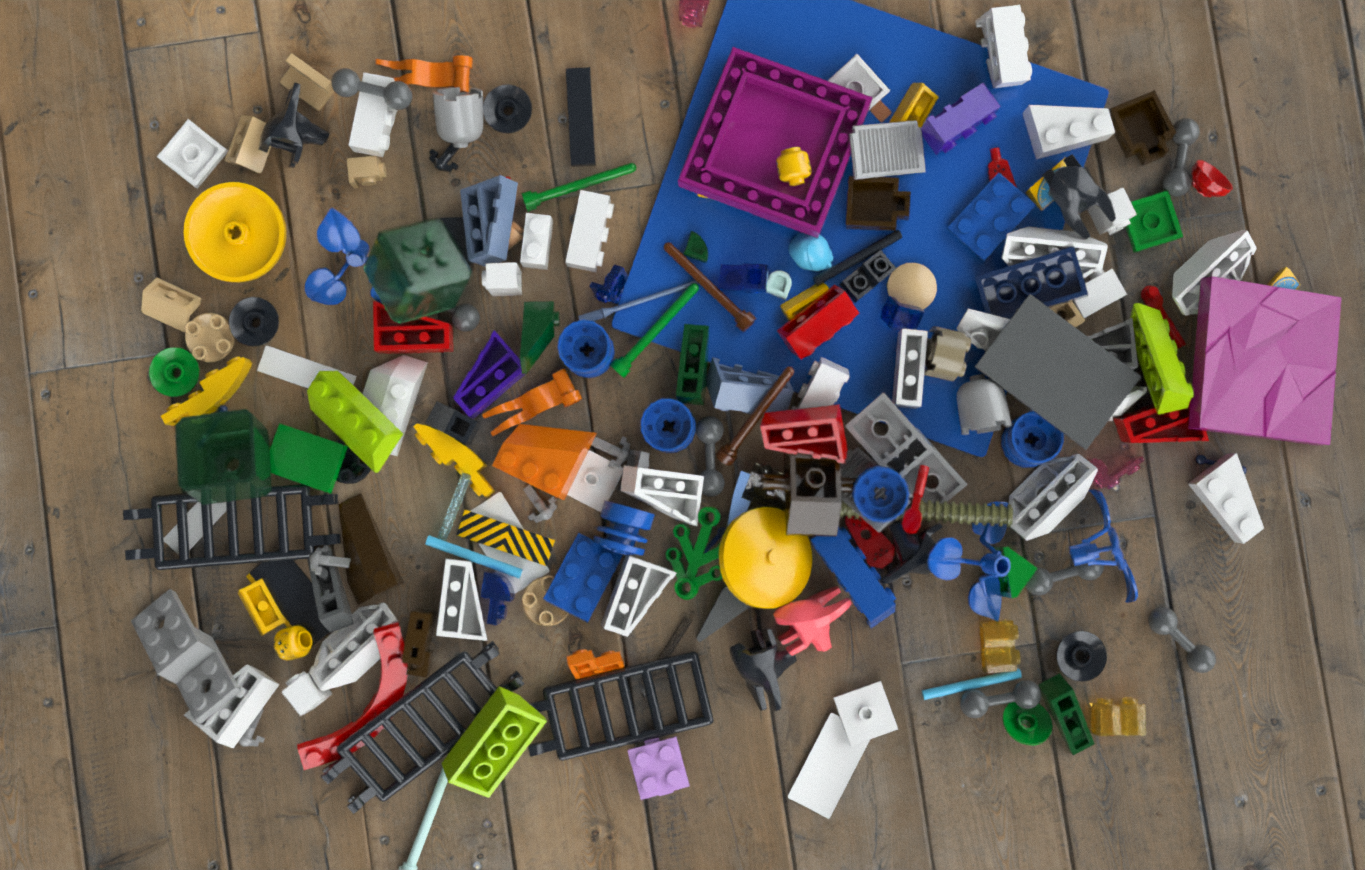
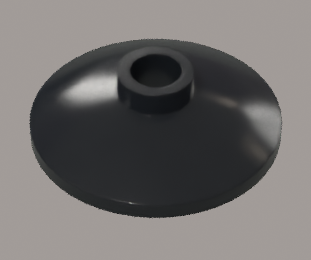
[483,84,532,134]
[229,297,279,347]
[1056,631,1107,682]

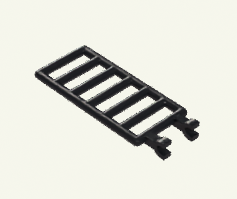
[528,651,714,761]

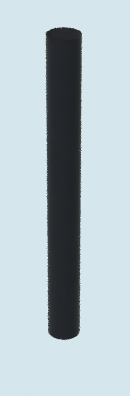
[813,230,903,286]

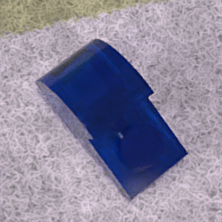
[718,263,769,294]
[480,571,515,625]

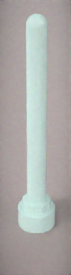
[398,767,448,870]

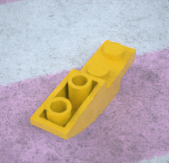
[161,356,252,426]
[413,423,495,497]

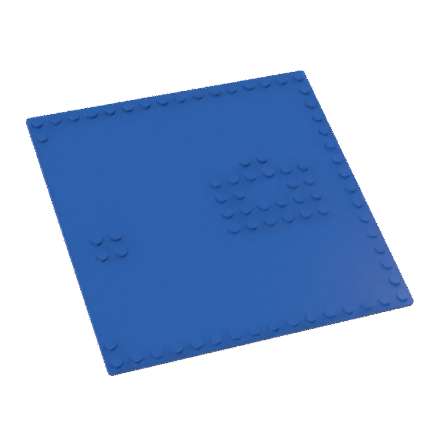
[612,0,1109,457]

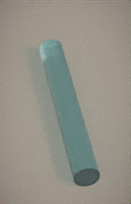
[437,473,471,541]

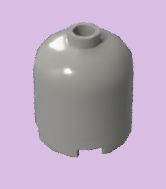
[433,87,483,148]
[957,374,1012,435]

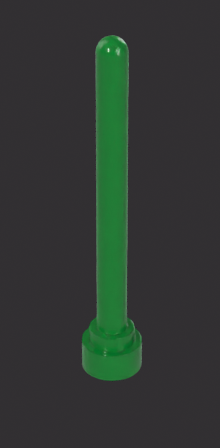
[521,163,637,212]
[610,283,699,378]

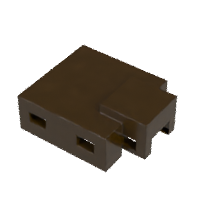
[1109,90,1176,166]
[846,176,911,231]
[402,608,437,678]

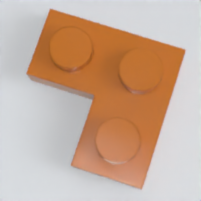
[567,649,625,680]

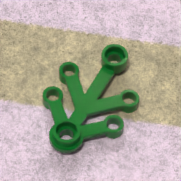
[665,507,723,600]

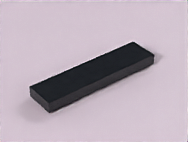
[566,67,596,167]

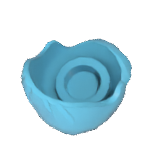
[789,233,833,271]

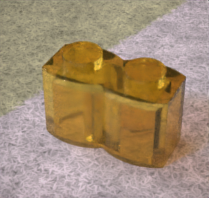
[979,619,1021,673]
[1090,697,1146,736]

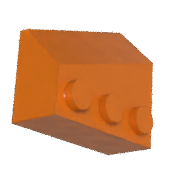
[492,424,597,500]

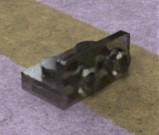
[742,463,785,511]

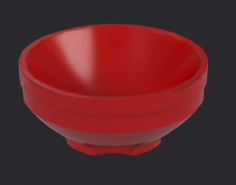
[1191,160,1233,198]

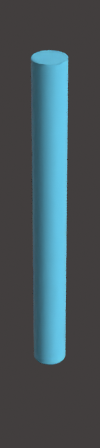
[425,535,523,579]
[922,668,1022,700]

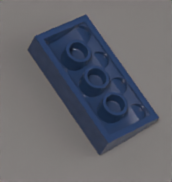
[975,246,1088,319]

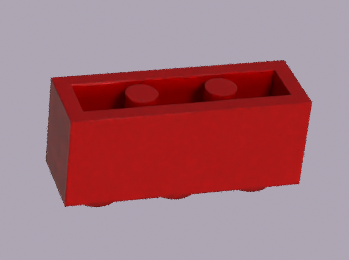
[777,284,859,360]

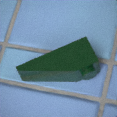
[520,301,560,374]
[676,324,709,405]
[1038,673,1095,755]

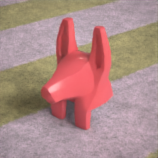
[773,586,852,656]

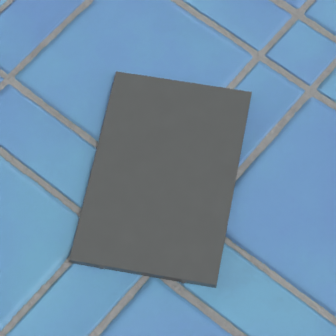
[975,294,1141,450]

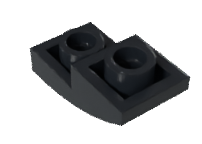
[840,250,897,303]

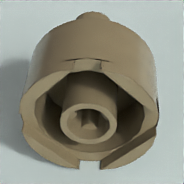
[924,326,971,381]

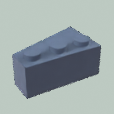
[460,175,518,267]
[706,357,794,414]

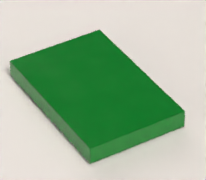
[263,423,348,494]

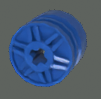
[557,320,615,378]
[641,399,696,453]
[1001,411,1064,468]
[852,466,909,522]
[593,500,655,556]

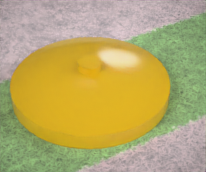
[184,182,286,283]
[719,507,812,609]

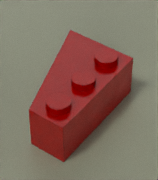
[373,301,454,354]
[1113,400,1209,443]
[760,405,848,464]

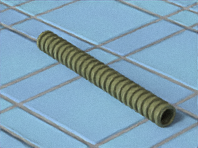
[840,499,1013,527]

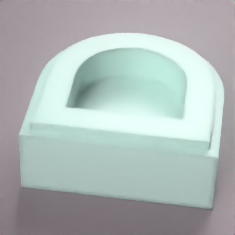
[763,270,792,300]

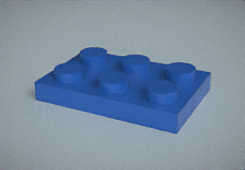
[947,173,1036,262]
[543,532,623,623]

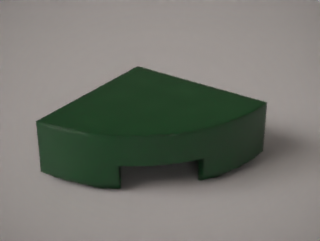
[683,231,708,263]

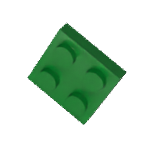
[1125,191,1183,253]

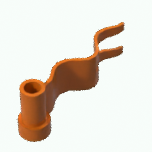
[376,55,473,92]
[482,369,582,437]

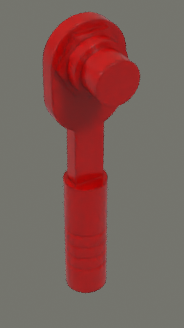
[1141,286,1186,349]
[902,465,929,534]

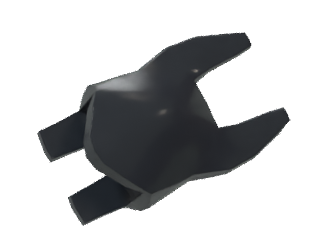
[258,83,330,168]
[1043,154,1116,239]
[880,521,943,584]
[729,628,797,711]

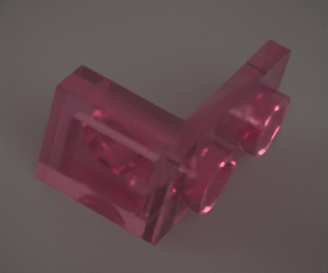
[679,0,710,28]
[1087,456,1145,490]

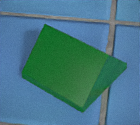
[993,546,1037,598]

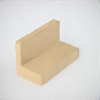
[280,53,334,111]
[225,115,271,173]
[141,278,201,332]

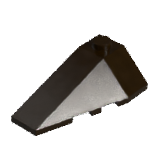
[338,494,404,605]

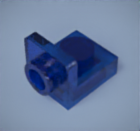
[589,264,628,304]
[880,296,925,330]

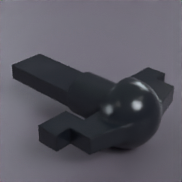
[429,143,459,172]

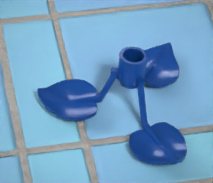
[305,208,418,306]
[1069,489,1138,603]
[927,501,1011,620]

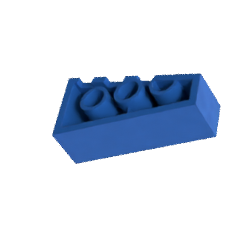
[811,526,896,628]

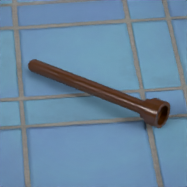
[663,242,757,333]
[716,366,794,466]

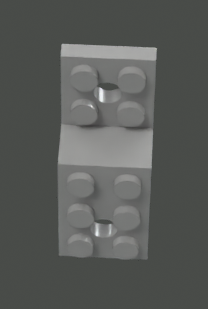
[845,392,967,503]
[131,589,241,724]

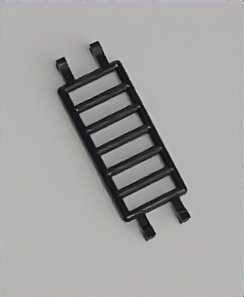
[123,484,341,570]
[321,640,524,814]

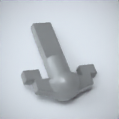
[591,437,630,469]
[523,484,558,523]
[309,545,351,575]
[238,709,265,747]

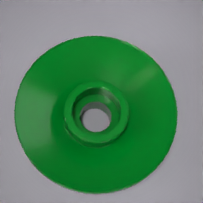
[149,347,200,397]
[1002,702,1053,746]

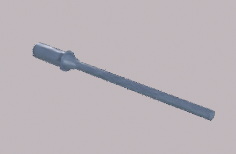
[578,280,698,321]

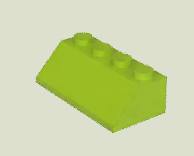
[1130,303,1193,415]
[307,371,403,473]
[441,687,547,798]

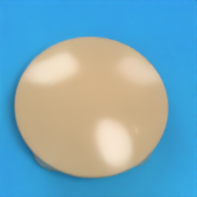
[887,263,937,313]
[185,313,235,362]
[522,575,569,626]

